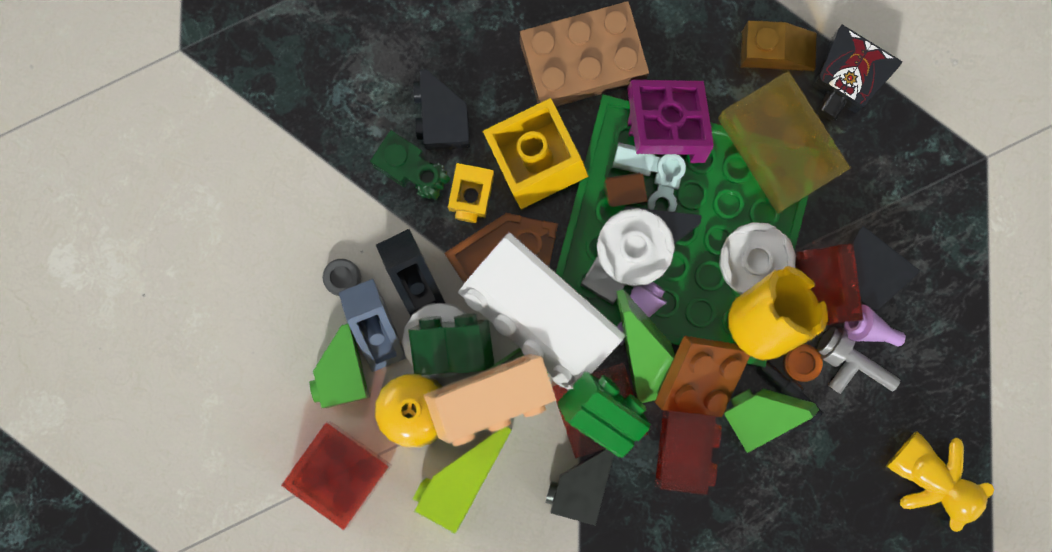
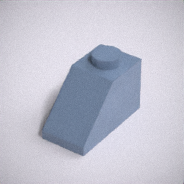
[339,279,406,372]

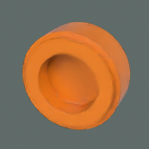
[783,344,823,382]

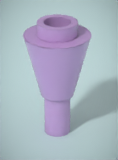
[617,282,667,345]
[844,304,906,346]

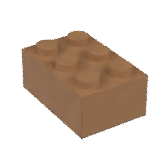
[520,1,649,107]

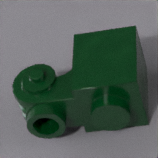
[370,130,451,200]

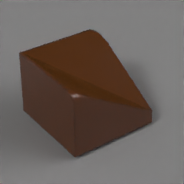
[603,173,647,207]

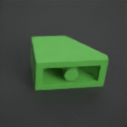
[309,324,370,409]
[724,388,819,453]

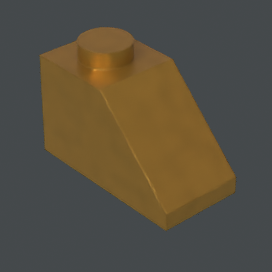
[741,21,817,71]

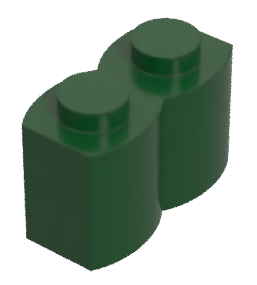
[408,314,495,375]

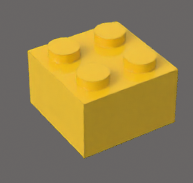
[483,98,588,209]

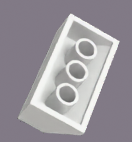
[458,232,626,390]

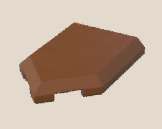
[444,213,558,284]

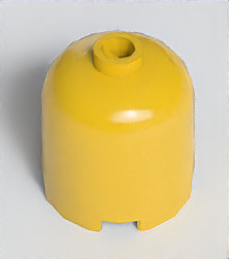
[728,266,828,360]
[375,374,443,448]

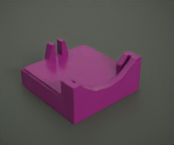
[627,80,714,163]

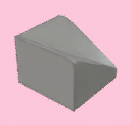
[580,256,625,305]

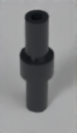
[758,360,824,423]

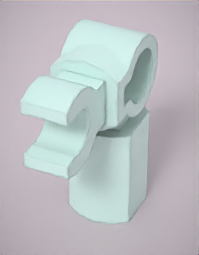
[613,143,686,212]

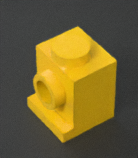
[448,163,494,223]

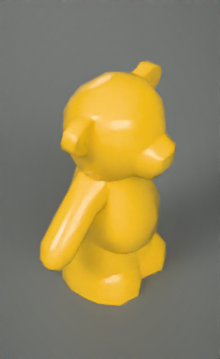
[886,431,994,532]

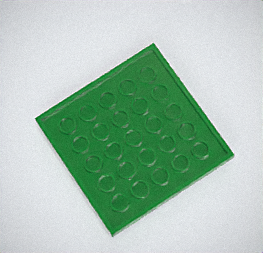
[556,94,820,368]

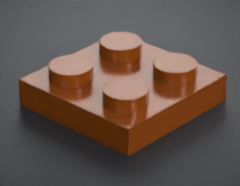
[655,336,750,417]

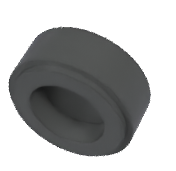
[323,259,361,296]

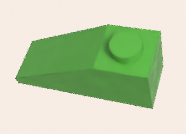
[616,289,675,403]

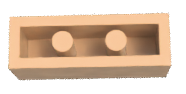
[424,354,556,446]

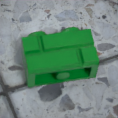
[557,372,651,458]

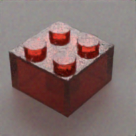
[654,411,721,495]
[281,422,392,530]

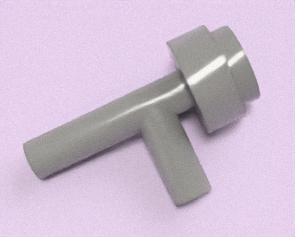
[817,326,901,394]

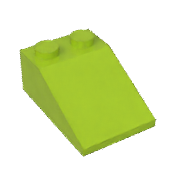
[412,426,512,534]

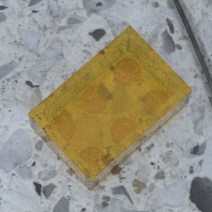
[718,71,850,214]

